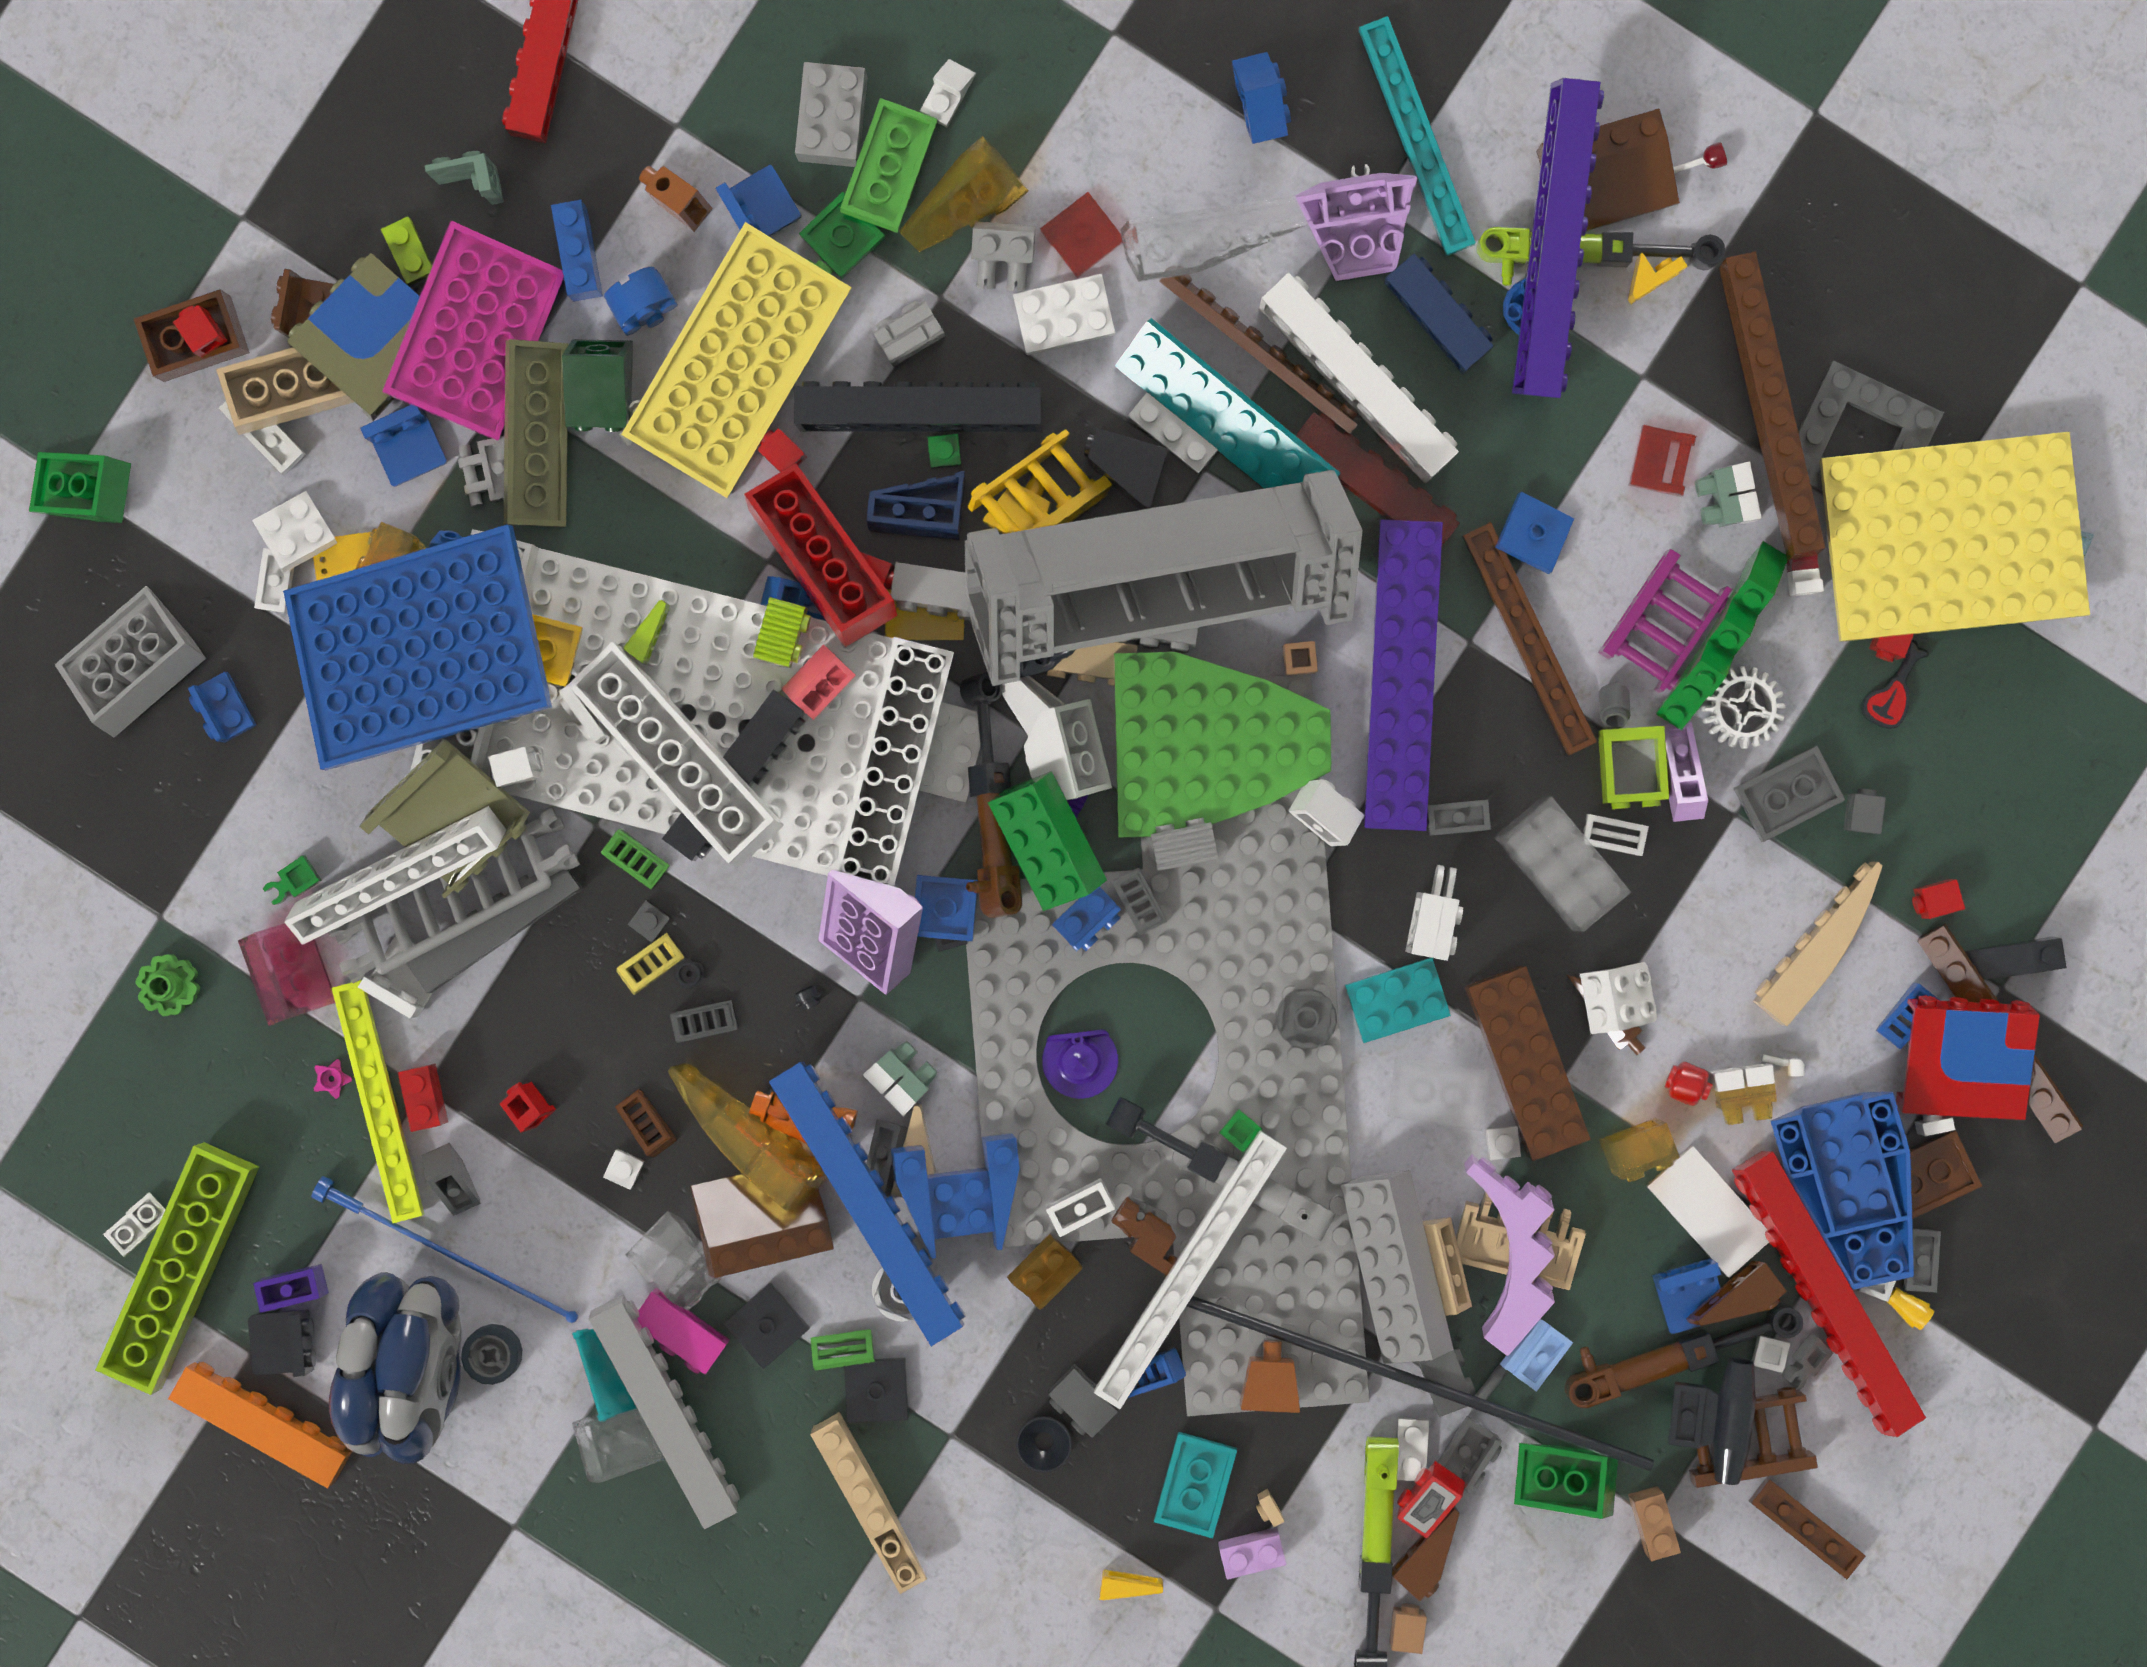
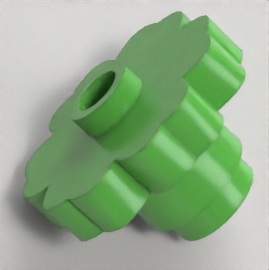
[136,954,200,1016]

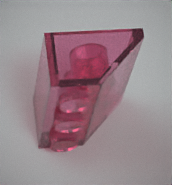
[238,923,335,1026]

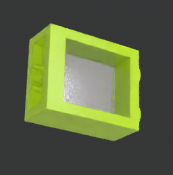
[1598,726,1669,809]

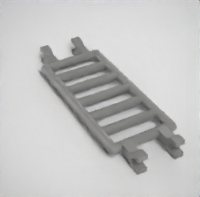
[328,807,580,983]

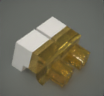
[1709,1063,1777,1125]

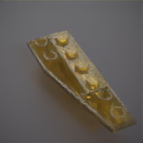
[668,1063,828,1211]

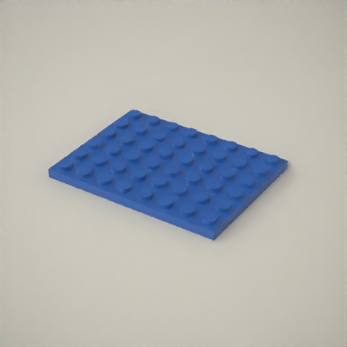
[283,525,552,771]

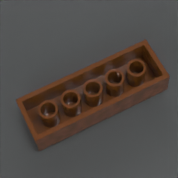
[1464,965,1591,1161]

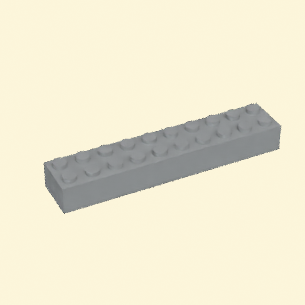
[891,562,1198,653]

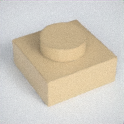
[1256,1489,1285,1527]

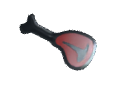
[1861,640,1929,729]

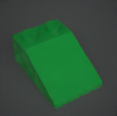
[29,452,131,523]
[1514,1442,1618,1519]

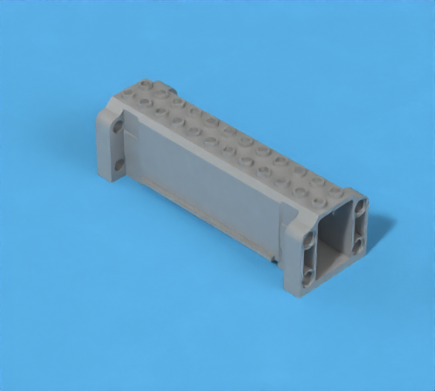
[965,470,1363,686]

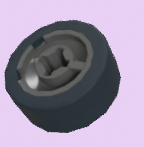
[461,1324,523,1385]

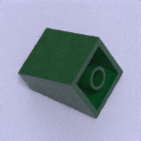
[562,339,633,432]

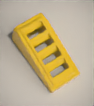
[1099,1569,1163,1600]

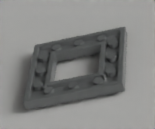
[1798,360,1944,493]

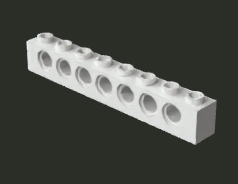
[284,806,506,945]

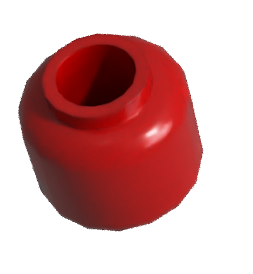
[1664,1062,1713,1106]

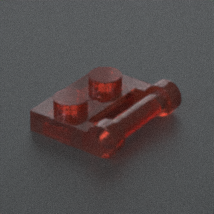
[1628,425,1697,497]

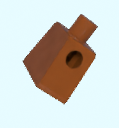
[639,166,713,232]
[1240,1340,1300,1413]

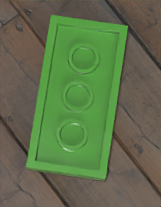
[840,98,938,233]

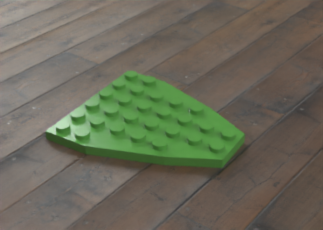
[1114,652,1332,838]

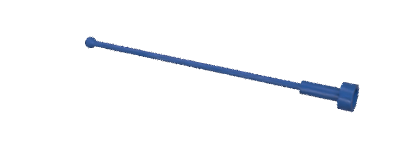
[311,1176,578,1323]

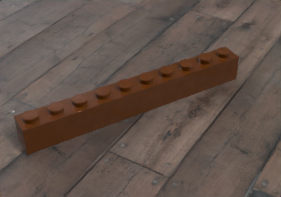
[1719,251,1825,561]

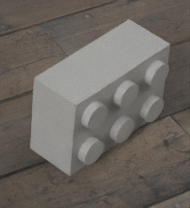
[795,62,868,167]

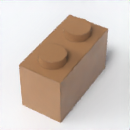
[1628,1486,1681,1561]

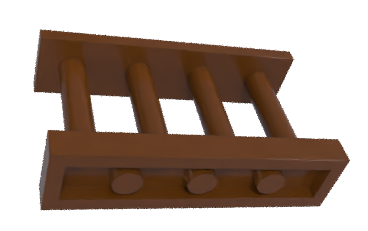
[1689,1387,1818,1488]

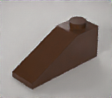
[1686,1260,1787,1326]
[1392,1506,1460,1601]

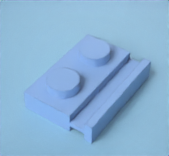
[1500,1319,1573,1392]

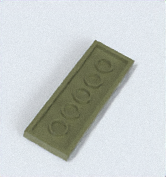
[503,339,568,527]

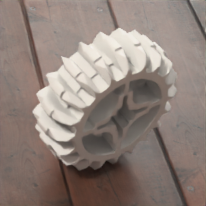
[1701,666,1785,749]

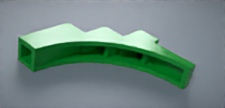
[1656,541,1787,730]

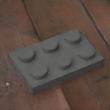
[1733,746,1845,842]

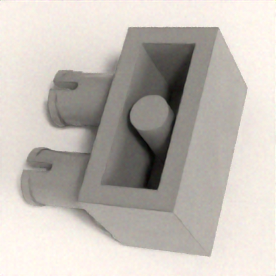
[971,221,1036,291]

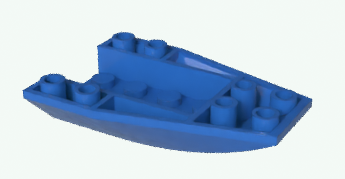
[1771,1091,1914,1290]

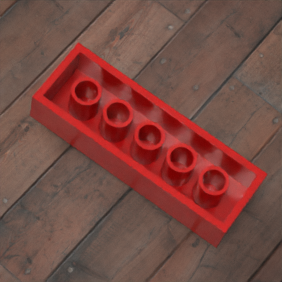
[744,463,897,648]

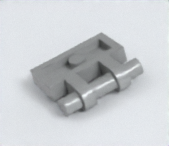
[458,436,504,507]

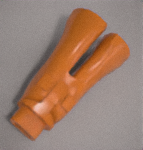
[749,1090,858,1144]

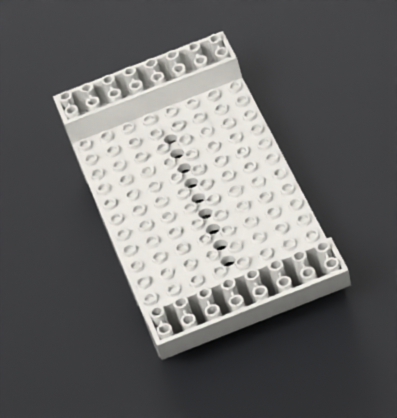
[411,529,954,887]

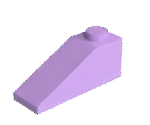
[1661,722,1708,822]

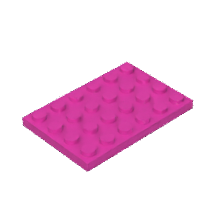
[382,221,564,440]

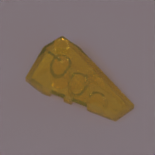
[899,136,1029,252]

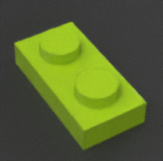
[381,216,432,286]

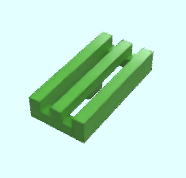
[811,1329,875,1370]

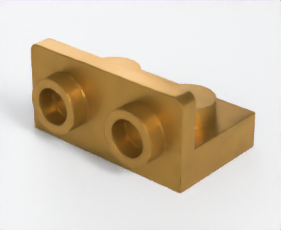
[1007,1234,1083,1310]

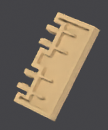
[1456,1192,1586,1290]

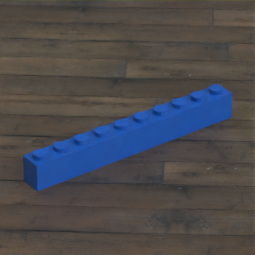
[769,1062,966,1347]

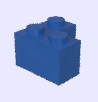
[1232,52,1291,144]

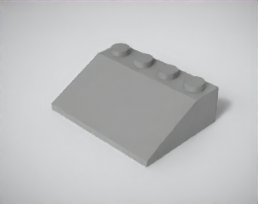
[55,586,206,737]

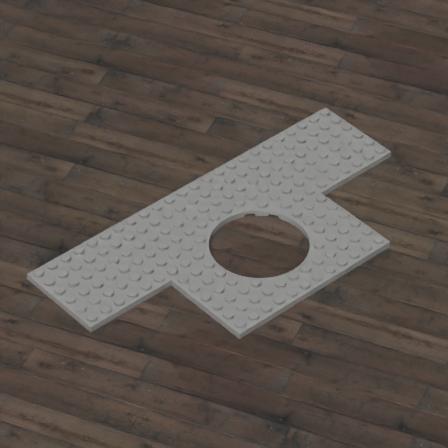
[966,674,1370,1416]

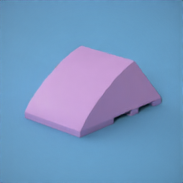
[1295,173,1417,281]

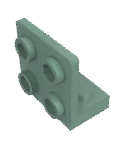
[425,151,504,205]

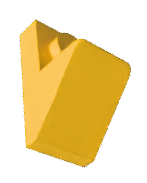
[1628,253,1688,304]

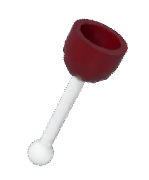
[1673,142,1727,173]

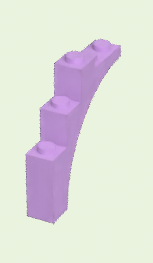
[1464,1154,1555,1356]

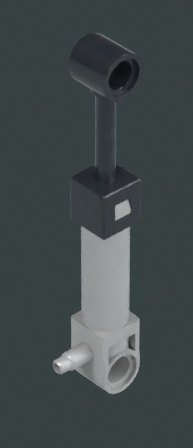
[1105,1097,1336,1241]

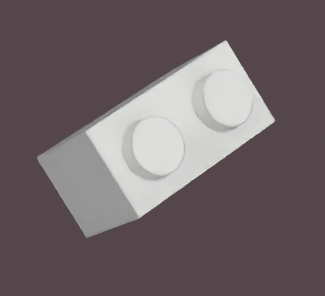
[488,747,544,787]
[1289,779,1365,846]
[1046,1178,1115,1237]

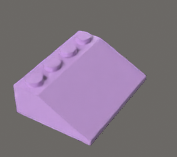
[818,870,923,995]

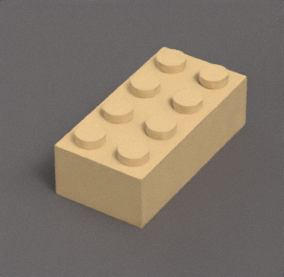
[216,347,354,435]

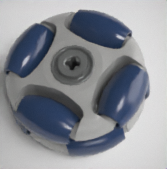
[329,1272,461,1464]

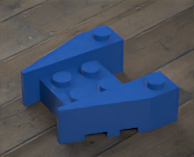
[891,1133,1020,1259]

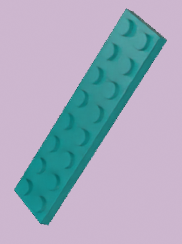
[1115,318,1340,489]

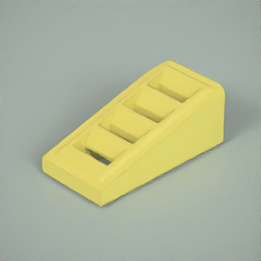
[616,933,685,995]

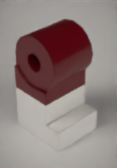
[1786,555,1824,596]

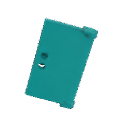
[572,1328,638,1422]

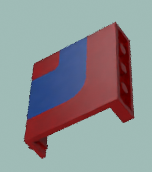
[1896,996,2040,1120]

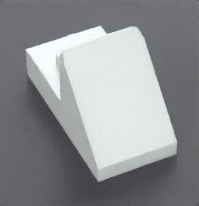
[920,59,976,128]

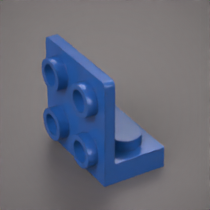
[715,165,801,237]
[360,405,448,487]
[1652,1258,1721,1334]

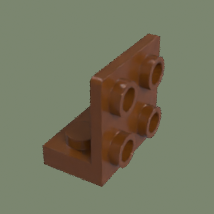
[271,269,334,338]

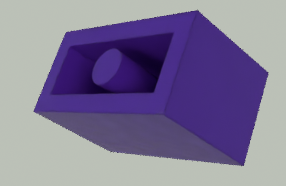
[253,1264,329,1313]

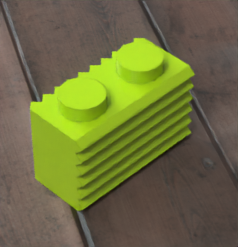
[753,597,811,668]

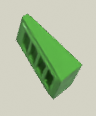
[601,829,670,890]

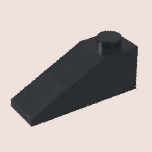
[1965,937,2067,980]

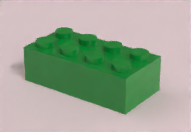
[987,771,1107,911]

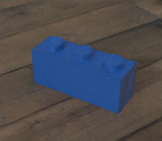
[551,200,603,302]

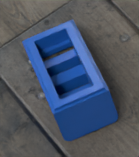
[1876,983,1940,1049]
[1128,1348,1186,1398]

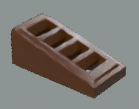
[615,1089,677,1157]

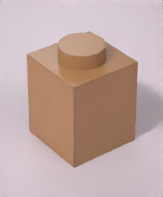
[1282,641,1318,676]
[1389,1603,1427,1654]

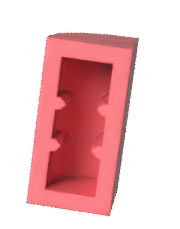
[781,644,856,720]

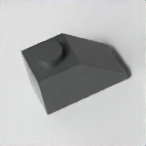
[422,1143,481,1216]

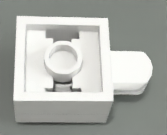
[1405,865,1463,961]

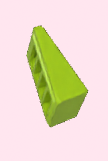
[624,600,670,665]

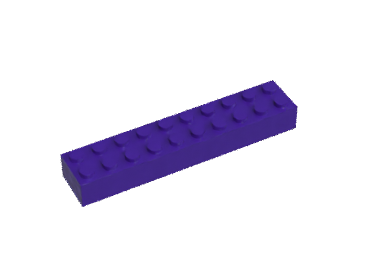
[1512,78,1604,398]
[1364,520,1443,831]

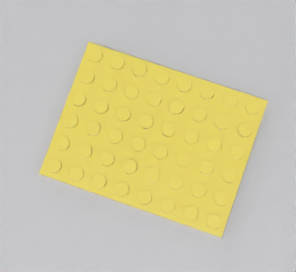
[1819,432,2090,642]

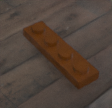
[1749,1477,1866,1580]

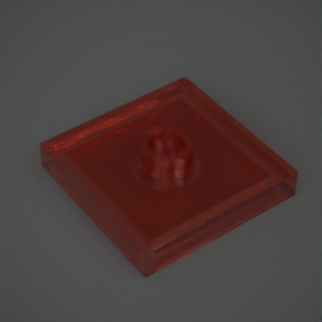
[1040,192,1125,278]

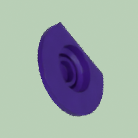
[1042,1029,1118,1099]

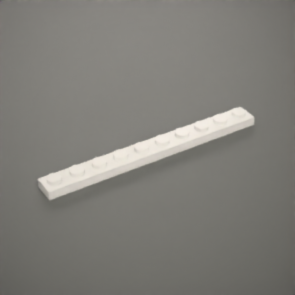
[1094,1131,1287,1409]

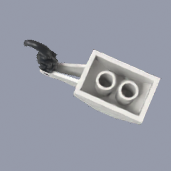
[987,649,1112,800]

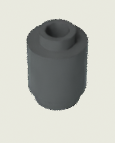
[1599,683,1631,729]

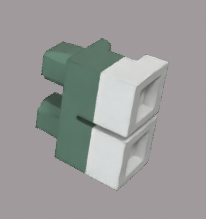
[1694,461,1762,527]
[863,1041,938,1116]

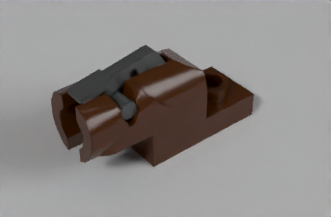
[1111,1197,1178,1276]

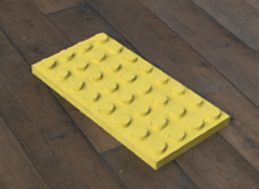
[621,222,852,498]

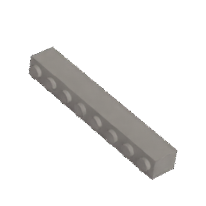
[588,1294,740,1529]

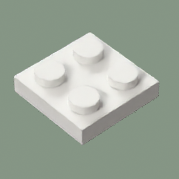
[252,491,337,573]

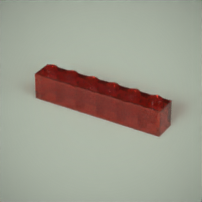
[1296,412,1460,548]

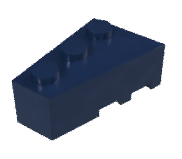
[866,471,966,540]

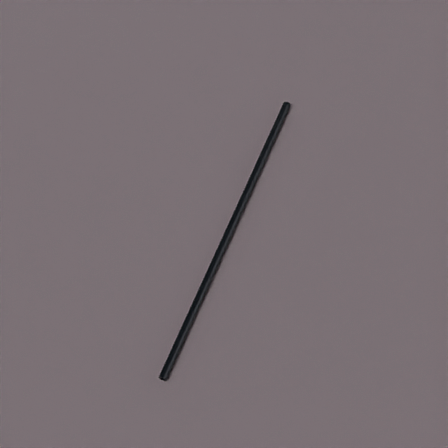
[1186,1296,1654,1471]

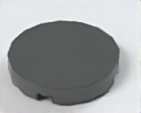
[1276,988,1337,1049]

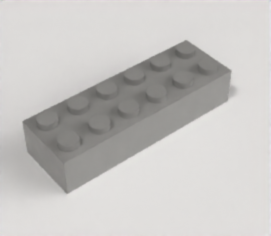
[1341,1170,1453,1364]

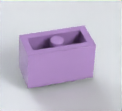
[1218,1527,1286,1580]

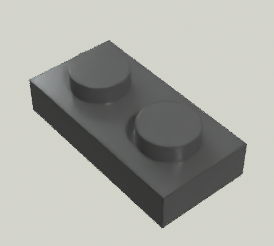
[1427,800,1491,836]
[1903,1228,1941,1293]

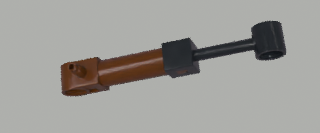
[960,672,1023,918]
[1565,1303,1803,1408]

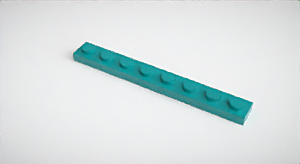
[1359,16,1476,256]

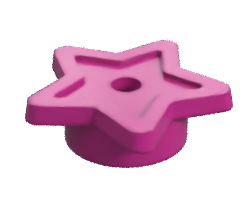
[314,1059,352,1099]

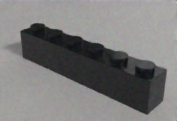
[662,689,806,861]

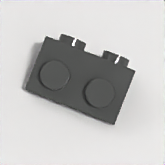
[1438,1416,1502,1493]

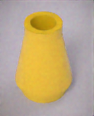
[1886,1287,1935,1330]

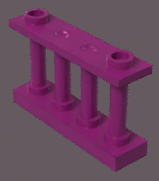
[1598,549,1732,693]

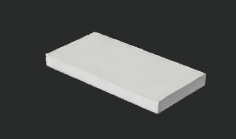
[1646,1145,1769,1278]

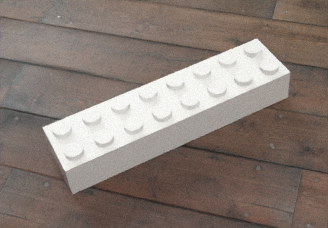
[1259,272,1459,485]
[568,642,784,868]

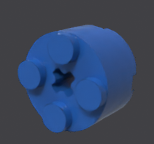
[604,266,678,336]

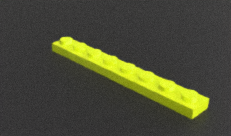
[332,980,425,1223]

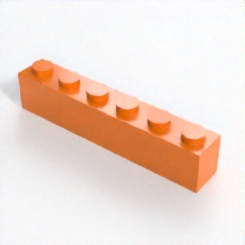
[168,1362,352,1489]

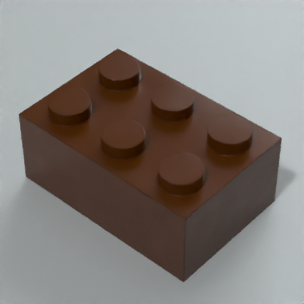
[134,289,250,382]

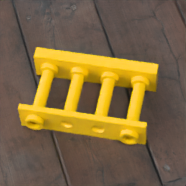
[968,429,1112,533]

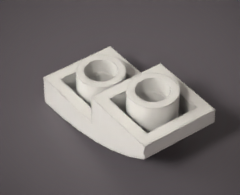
[103,1192,166,1257]

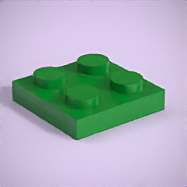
[799,192,885,280]

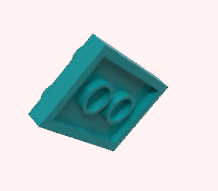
[1345,958,1451,1043]
[1154,1432,1237,1538]

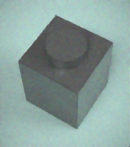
[1843,788,1886,834]

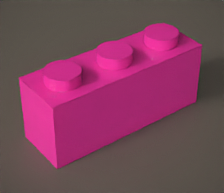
[637,1288,730,1374]

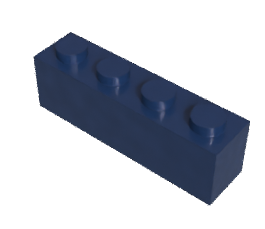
[1384,254,1494,375]

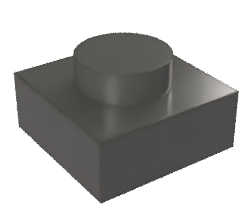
[628,900,671,943]

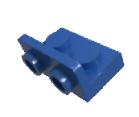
[188,672,257,743]
[1052,887,1121,952]

